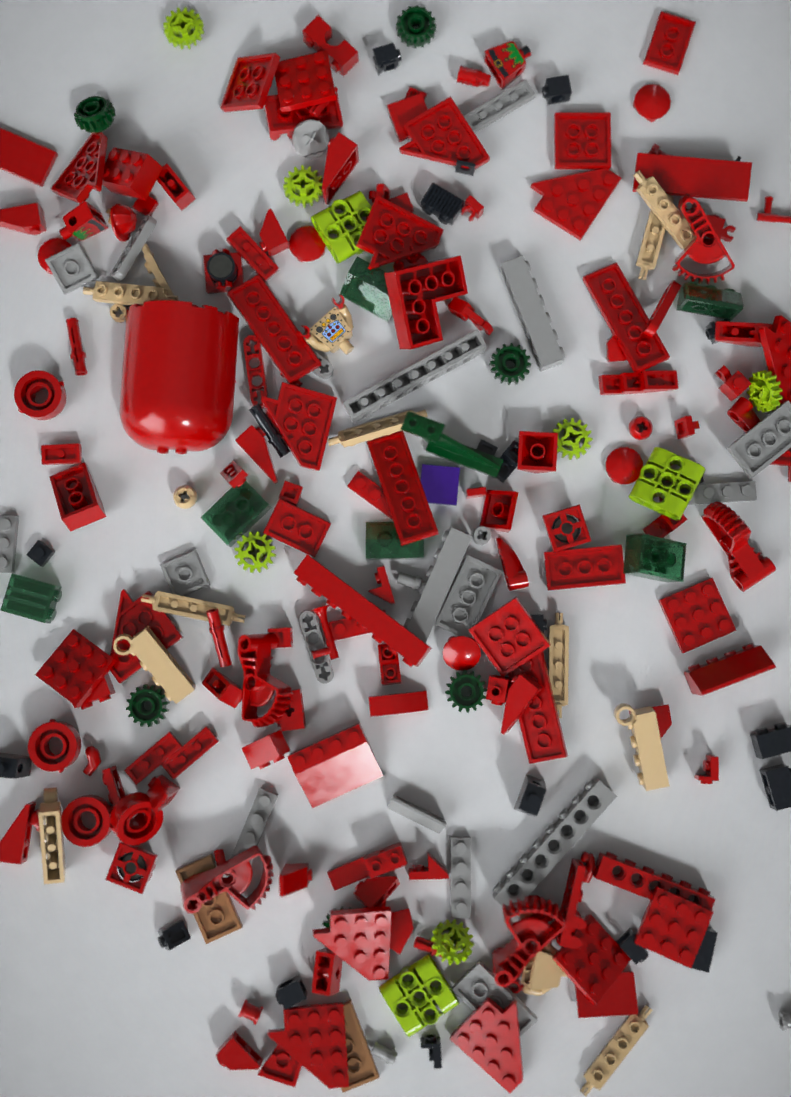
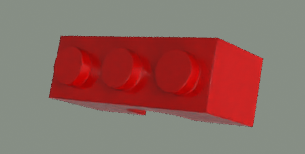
[303,15,359,76]

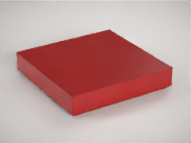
[387,93,428,142]

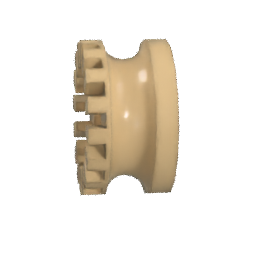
[110,304,127,323]

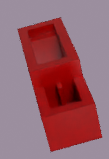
[369,691,428,717]

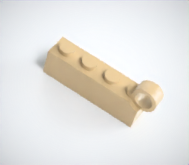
[113,626,196,704]
[614,703,669,791]
[38,787,66,884]

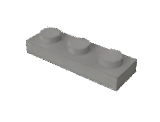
[0,515,19,573]

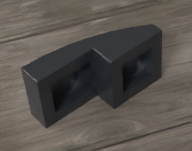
[497,440,519,483]

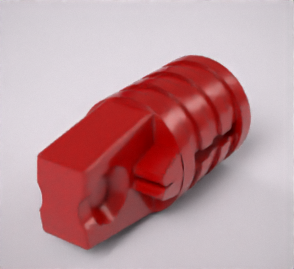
[456,65,491,87]

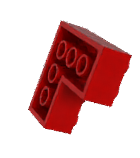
[384,255,468,350]

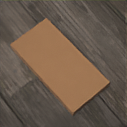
[175,854,243,944]
[341,1000,380,1093]

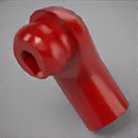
[83,746,101,776]

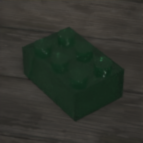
[200,481,272,547]
[623,533,686,583]

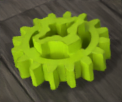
[163,7,204,50]
[283,165,323,208]
[747,370,783,413]
[552,418,593,460]
[234,531,276,573]
[430,919,474,965]

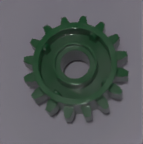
[396,5,436,48]
[74,96,116,133]
[489,343,531,386]
[445,670,487,713]
[126,684,170,727]

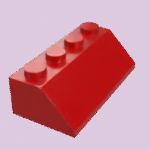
[684,643,776,696]

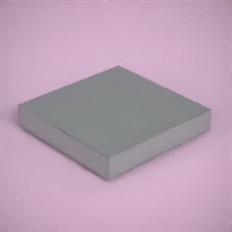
[45,243,98,294]
[160,550,211,596]

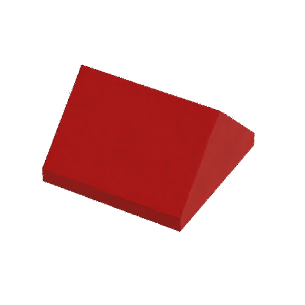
[517,431,558,474]
[479,490,519,533]

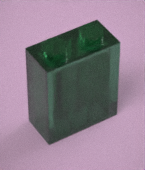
[0,573,62,624]

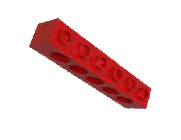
[593,851,716,910]

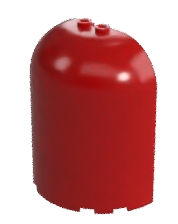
[120,300,239,454]

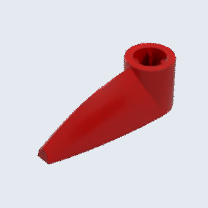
[727,397,760,432]
[496,538,529,591]

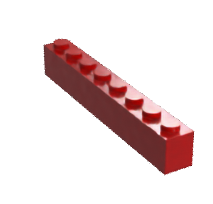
[293,555,432,667]

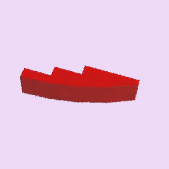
[598,370,679,395]

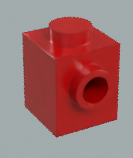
[486,675,513,705]

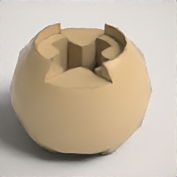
[173,485,197,509]

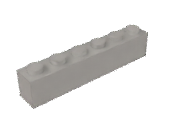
[500,255,565,372]
[404,527,472,643]

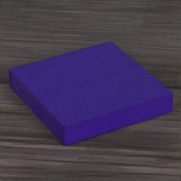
[421,464,460,506]

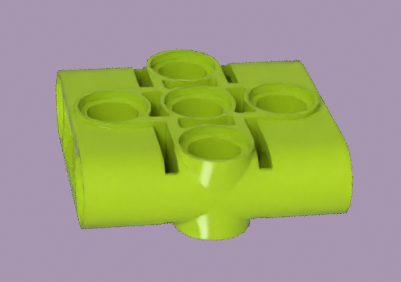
[311,191,371,264]
[628,447,705,520]
[379,953,460,1037]

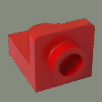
[695,755,719,784]

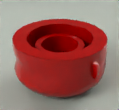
[14,370,67,420]
[28,719,81,773]
[110,792,163,845]
[62,795,112,847]

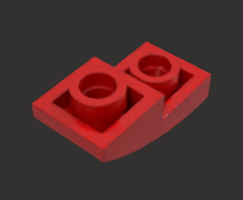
[378,644,401,686]

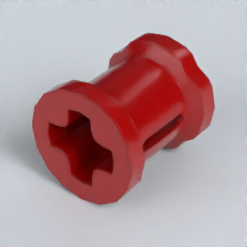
[238,999,264,1025]

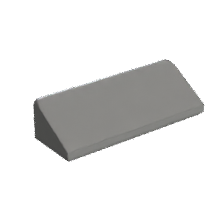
[388,795,446,833]

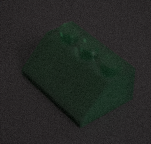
[340,256,393,322]
[676,282,744,320]
[366,522,424,560]

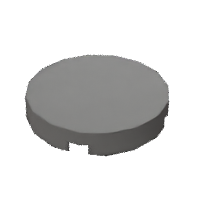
[292,119,330,159]

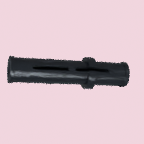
[249,403,290,458]

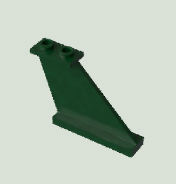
[401,411,504,479]

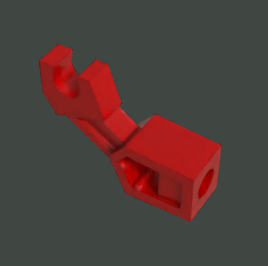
[447,297,494,336]

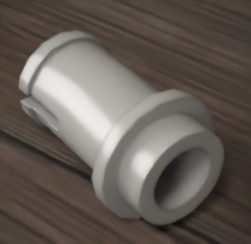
[397,572,422,590]
[371,1041,398,1064]

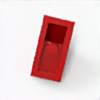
[368,566,395,605]
[409,852,449,880]

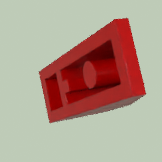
[0,203,47,235]
[715,321,772,347]
[235,425,278,484]
[501,673,543,735]
[146,775,180,813]
[0,802,36,865]
[279,863,313,897]

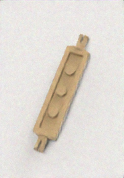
[633,170,695,249]
[636,195,674,280]
[142,244,174,296]
[83,281,179,306]
[327,409,428,447]
[141,591,246,626]
[548,613,569,718]
[580,1005,653,1096]

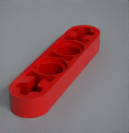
[643,280,681,338]
[243,335,268,408]

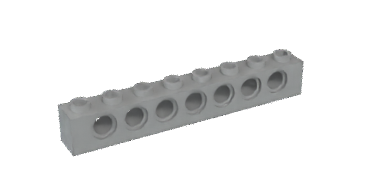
[343,330,487,423]
[492,778,617,906]

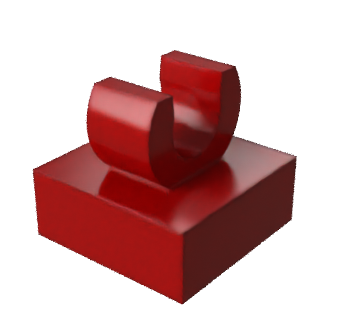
[368,184,391,203]
[461,195,484,222]
[674,416,700,439]

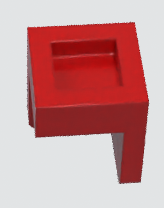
[267,628,293,648]

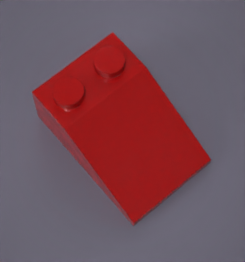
[322,133,359,205]
[49,462,106,532]

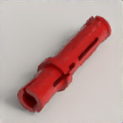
[66,318,87,376]
[206,609,232,667]

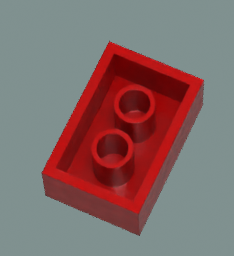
[102,147,163,200]

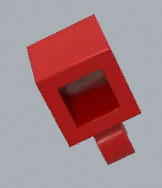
[703,214,736,243]
[715,365,752,402]

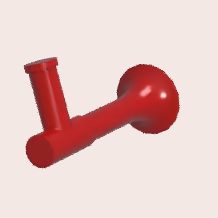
[756,196,791,223]
[311,605,339,660]

